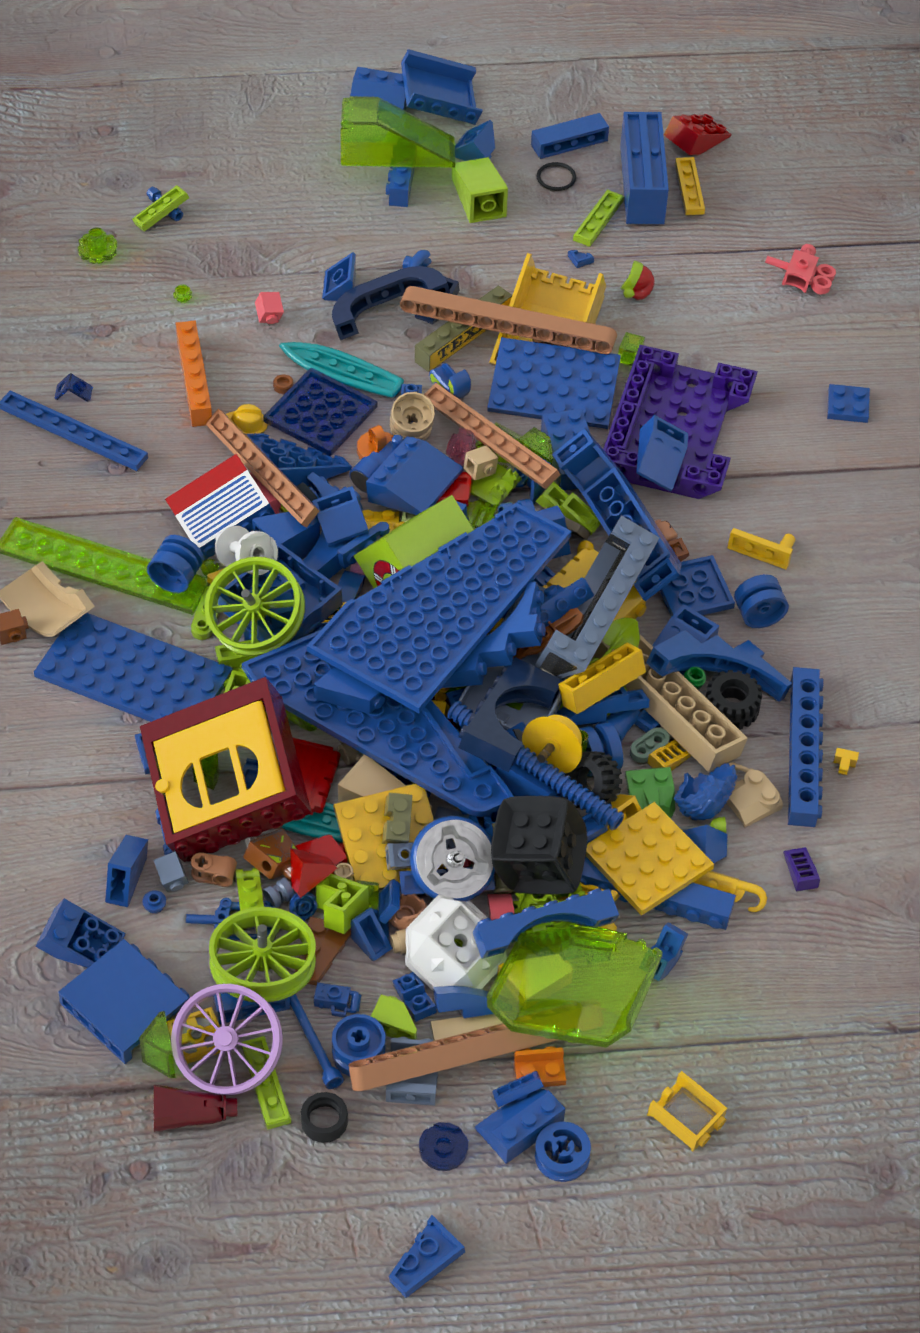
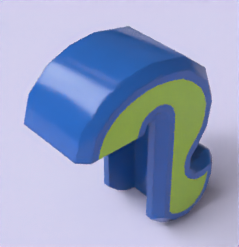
[429,363,471,399]

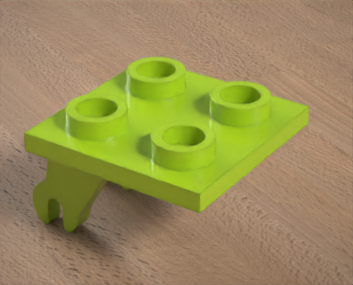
[471,464,522,509]

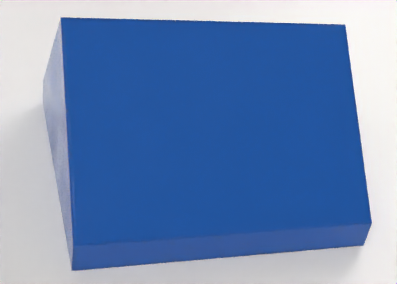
[322,252,356,301]

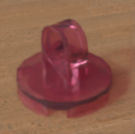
[446,428,478,467]

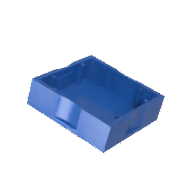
[218,542,343,644]

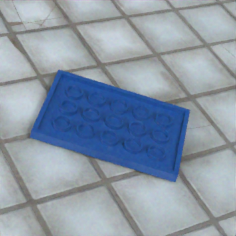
[487,337,621,429]

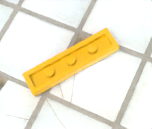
[675,157,705,215]

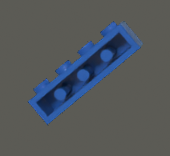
[386,137,417,207]

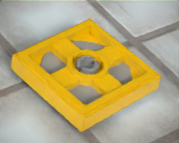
[166,1007,226,1064]

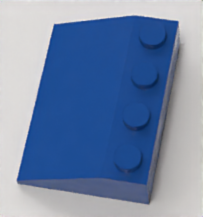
[366,436,464,515]

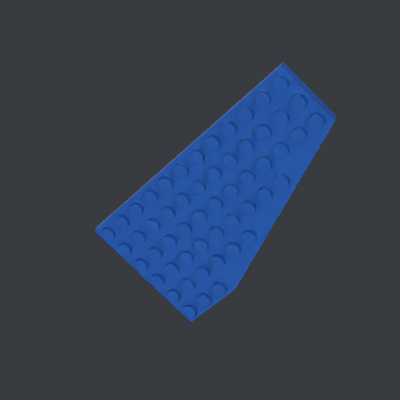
[307,503,571,713]

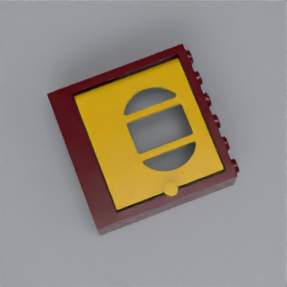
[140,677,312,862]

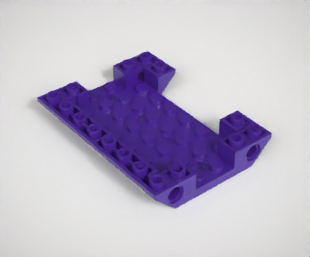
[603,345,758,499]

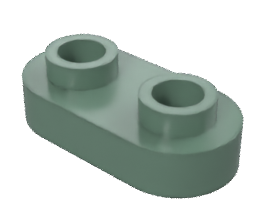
[630,728,670,763]

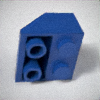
[312,486,369,546]

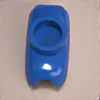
[402,250,432,268]

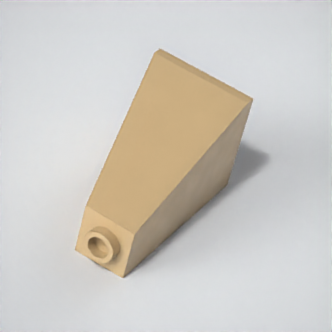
[338,755,432,812]

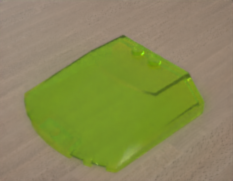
[487,925,662,1048]

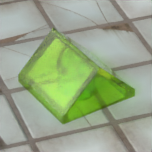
[139,1011,176,1079]

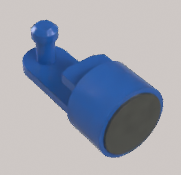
[349,435,403,493]

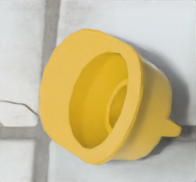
[226,404,268,434]

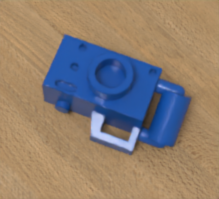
[314,982,362,1017]

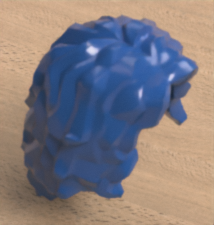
[674,763,737,821]

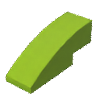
[536,482,601,535]

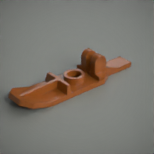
[513,608,584,660]

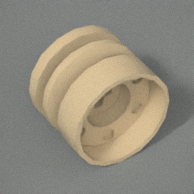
[390,392,435,441]

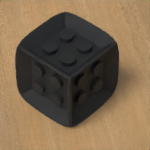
[491,796,587,894]

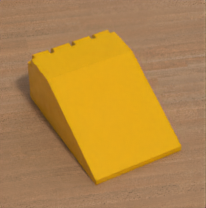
[489,253,606,365]

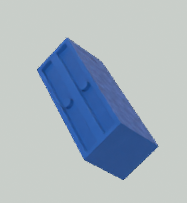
[620,112,669,224]

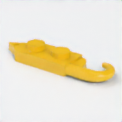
[693,871,767,912]

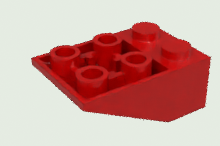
[664,114,732,155]

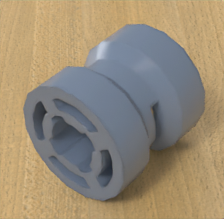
[263,878,295,908]

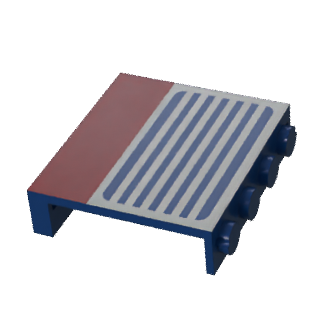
[165,454,275,560]

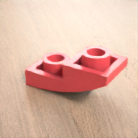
[487,893,514,920]

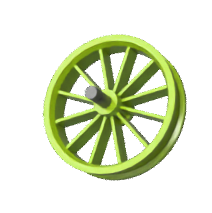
[204,557,305,656]
[209,907,316,1003]

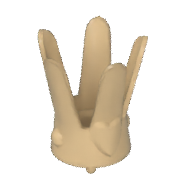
[334,863,354,881]

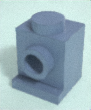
[385,842,413,870]

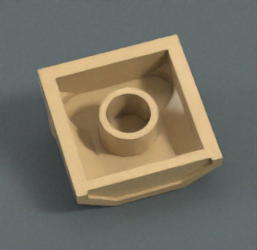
[727,770,783,828]

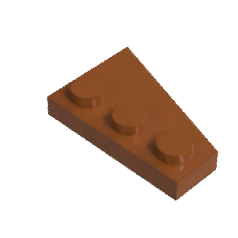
[295,917,351,986]

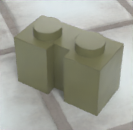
[382,793,413,844]

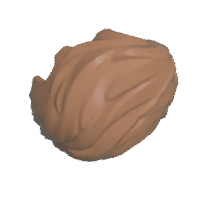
[389,894,427,930]

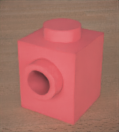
[255,292,284,324]

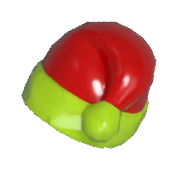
[620,260,655,300]

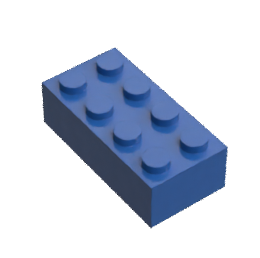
[541,409,590,491]

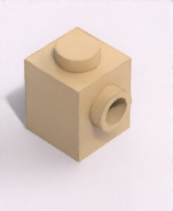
[463,445,498,480]

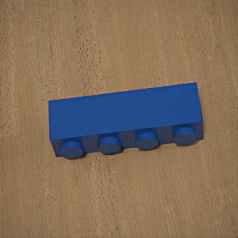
[531,113,609,159]

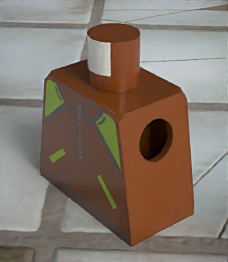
[243,828,297,882]

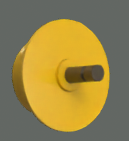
[522,715,582,773]

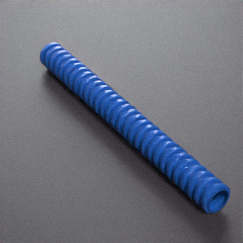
[447,701,624,831]

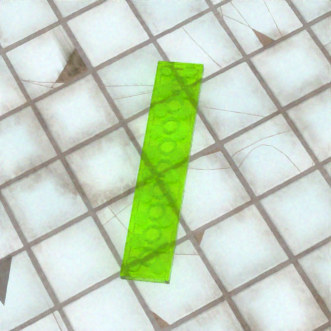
[0,517,210,615]

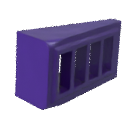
[783,847,820,891]

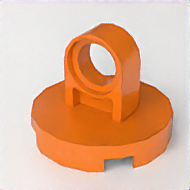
[357,425,393,459]

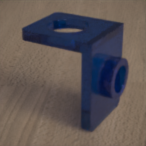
[55,373,93,402]

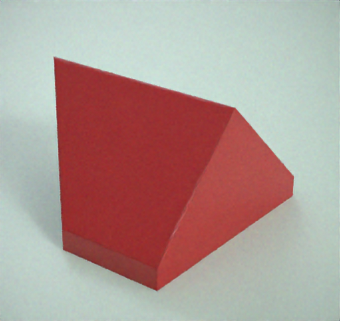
[290,848,338,898]

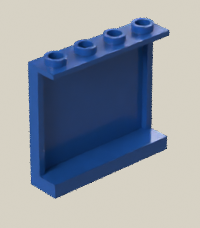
[401,49,483,125]
[58,939,190,1064]

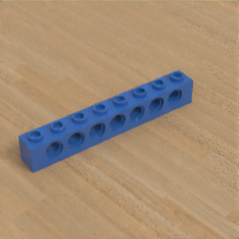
[788,667,824,827]

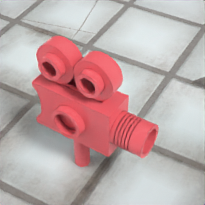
[765,244,836,295]

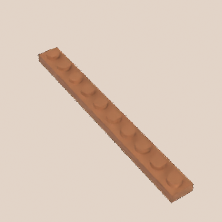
[424,383,560,489]
[206,408,319,528]

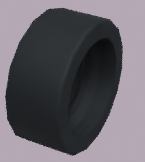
[301,1092,348,1143]

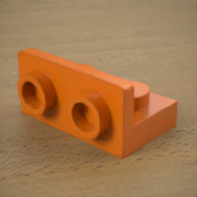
[514,1046,566,1087]

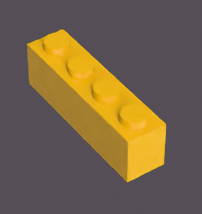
[558,642,646,714]

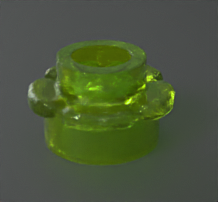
[173,284,192,303]

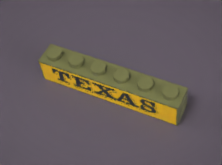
[415,285,512,372]

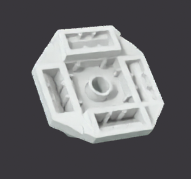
[405,895,508,991]

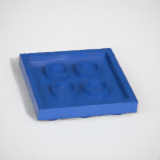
[659,555,735,617]

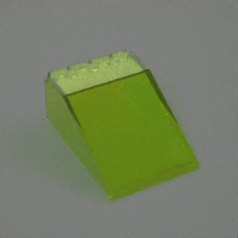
[341,96,456,168]

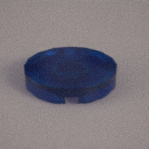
[419,1122,468,1171]

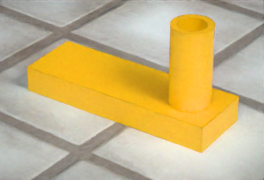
[727,528,795,570]

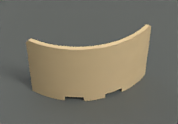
[0,561,95,637]

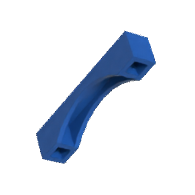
[472,888,619,959]

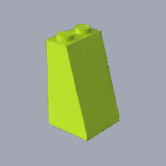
[451,157,508,223]

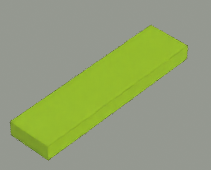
[573,190,624,247]
[241,1036,291,1130]

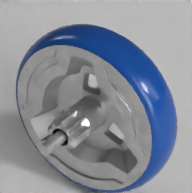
[410,816,495,901]

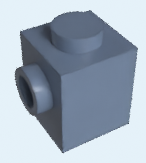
[154,851,189,892]

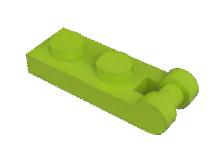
[236,867,264,911]

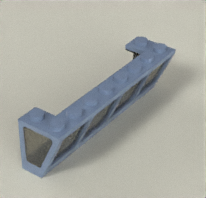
[534,515,660,679]

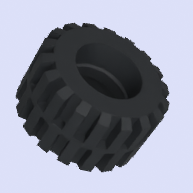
[705,670,762,730]
[565,751,622,810]

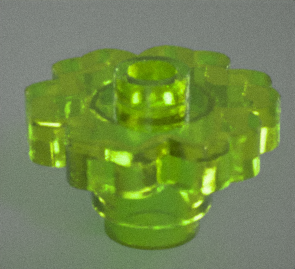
[78,227,117,264]

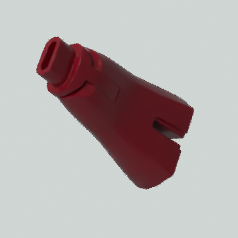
[154,1085,238,1132]

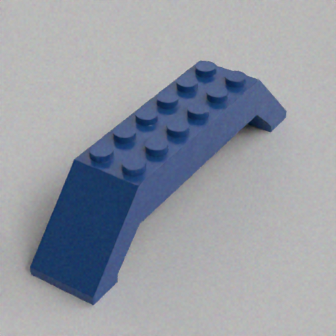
[552,428,682,601]

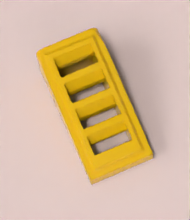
[648,740,692,771]

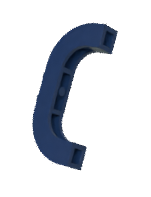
[332,266,451,340]

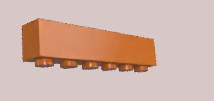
[176,320,212,427]

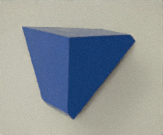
[683,825,728,863]
[351,908,393,961]

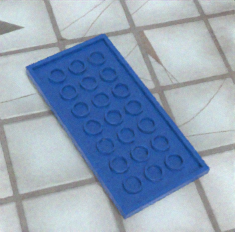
[34,613,233,722]

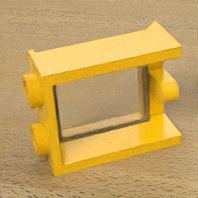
[647,1071,727,1152]

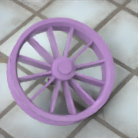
[171,984,283,1095]

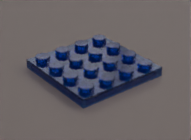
[263,368,378,457]

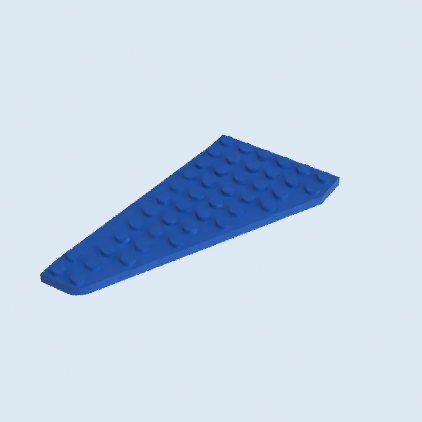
[242,629,514,817]

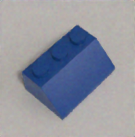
[349,67,407,117]
[475,1088,565,1164]

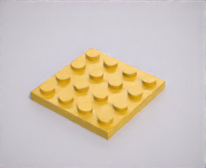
[333,784,447,892]
[586,802,714,916]

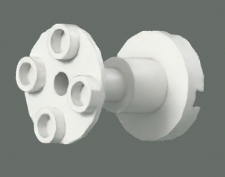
[215,526,278,575]

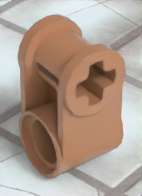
[191,853,237,887]

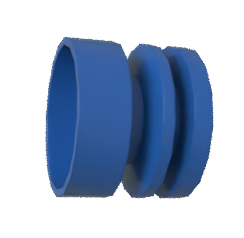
[147,535,204,593]

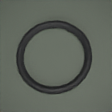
[537,162,576,191]

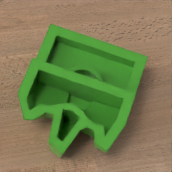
[625,767,675,818]

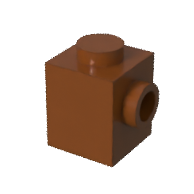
[0,609,29,645]

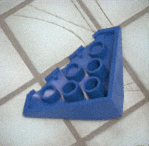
[246,433,352,487]

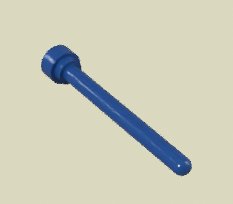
[290,994,344,1089]

